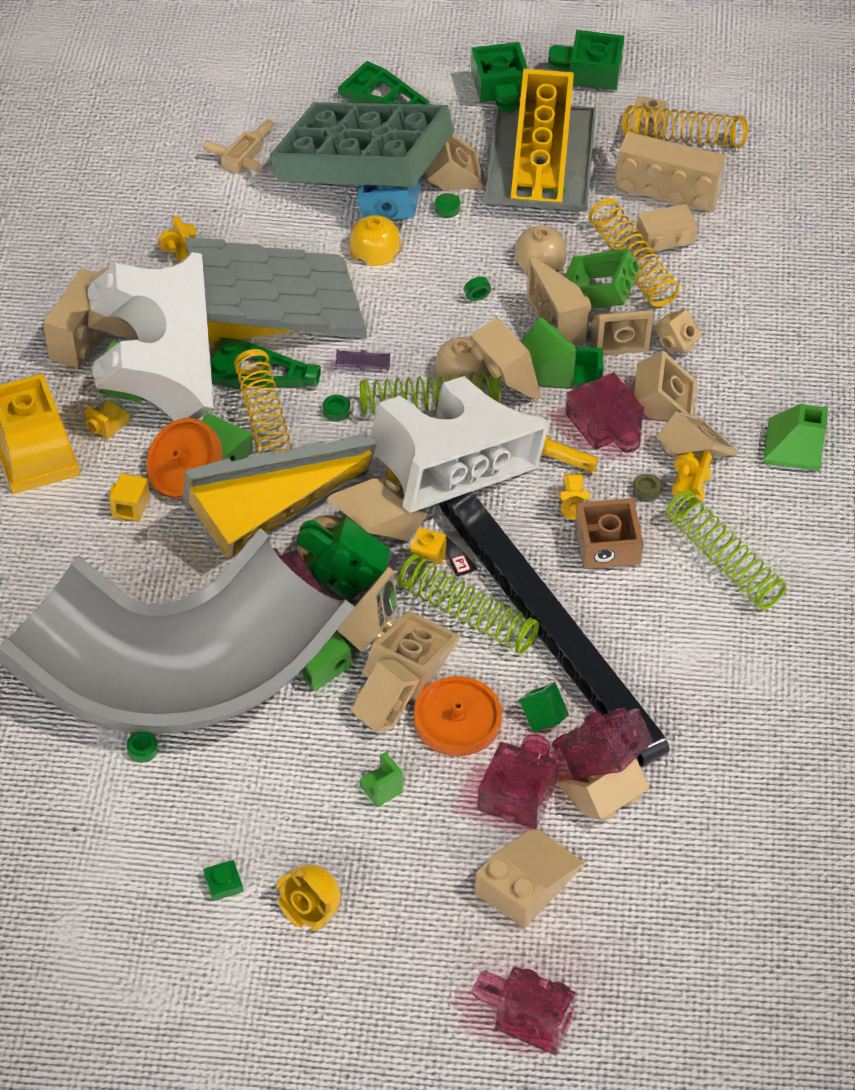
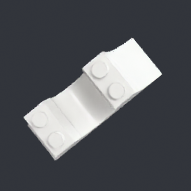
[88,252,214,421]
[371,376,550,513]

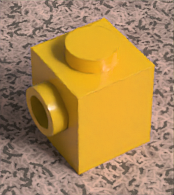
[109,473,150,522]

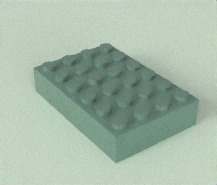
[270,102,454,188]

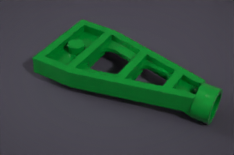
[338,61,433,105]
[210,337,321,388]

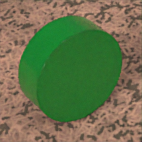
[435,193,460,217]
[463,277,491,301]
[323,395,350,422]
[127,732,158,763]

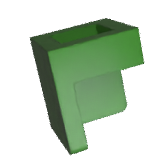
[360,752,403,807]

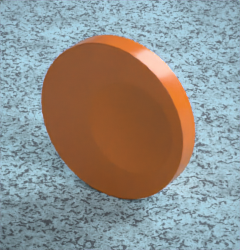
[146,418,222,500]
[414,676,502,756]

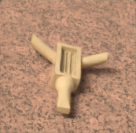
[203,119,275,174]

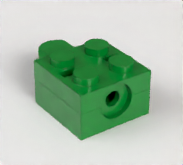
[548,30,625,90]
[471,42,528,112]
[296,517,391,602]

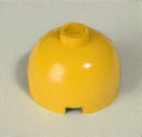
[349,215,401,266]
[276,864,341,931]

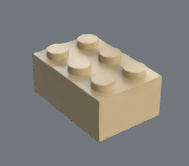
[43,268,104,369]

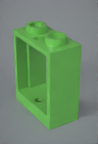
[565,249,639,309]

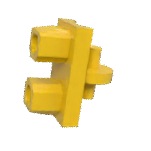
[158,216,196,263]
[672,451,712,502]
[557,474,590,520]

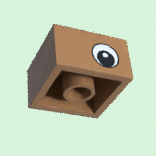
[575,498,643,569]

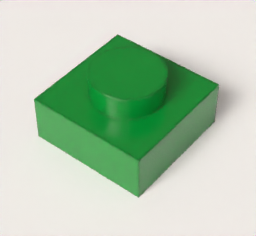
[203,859,243,901]

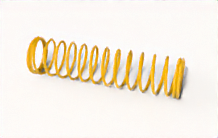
[622,105,748,148]
[589,198,680,307]
[234,349,293,454]

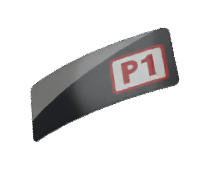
[446,531,477,577]

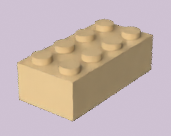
[615,132,726,213]

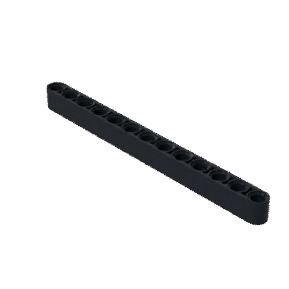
[439,491,670,767]

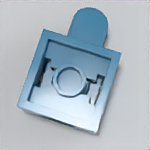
[357,180,421,220]

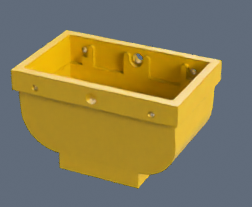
[0,373,81,495]

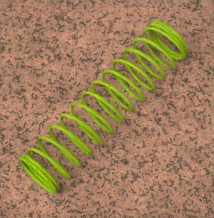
[360,372,500,415]
[665,490,787,610]
[397,554,539,654]

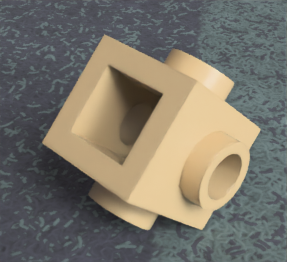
[653,309,702,354]

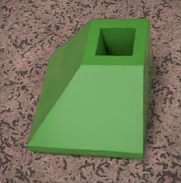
[521,317,577,389]
[763,404,828,471]

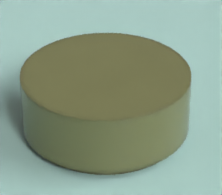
[633,474,662,502]

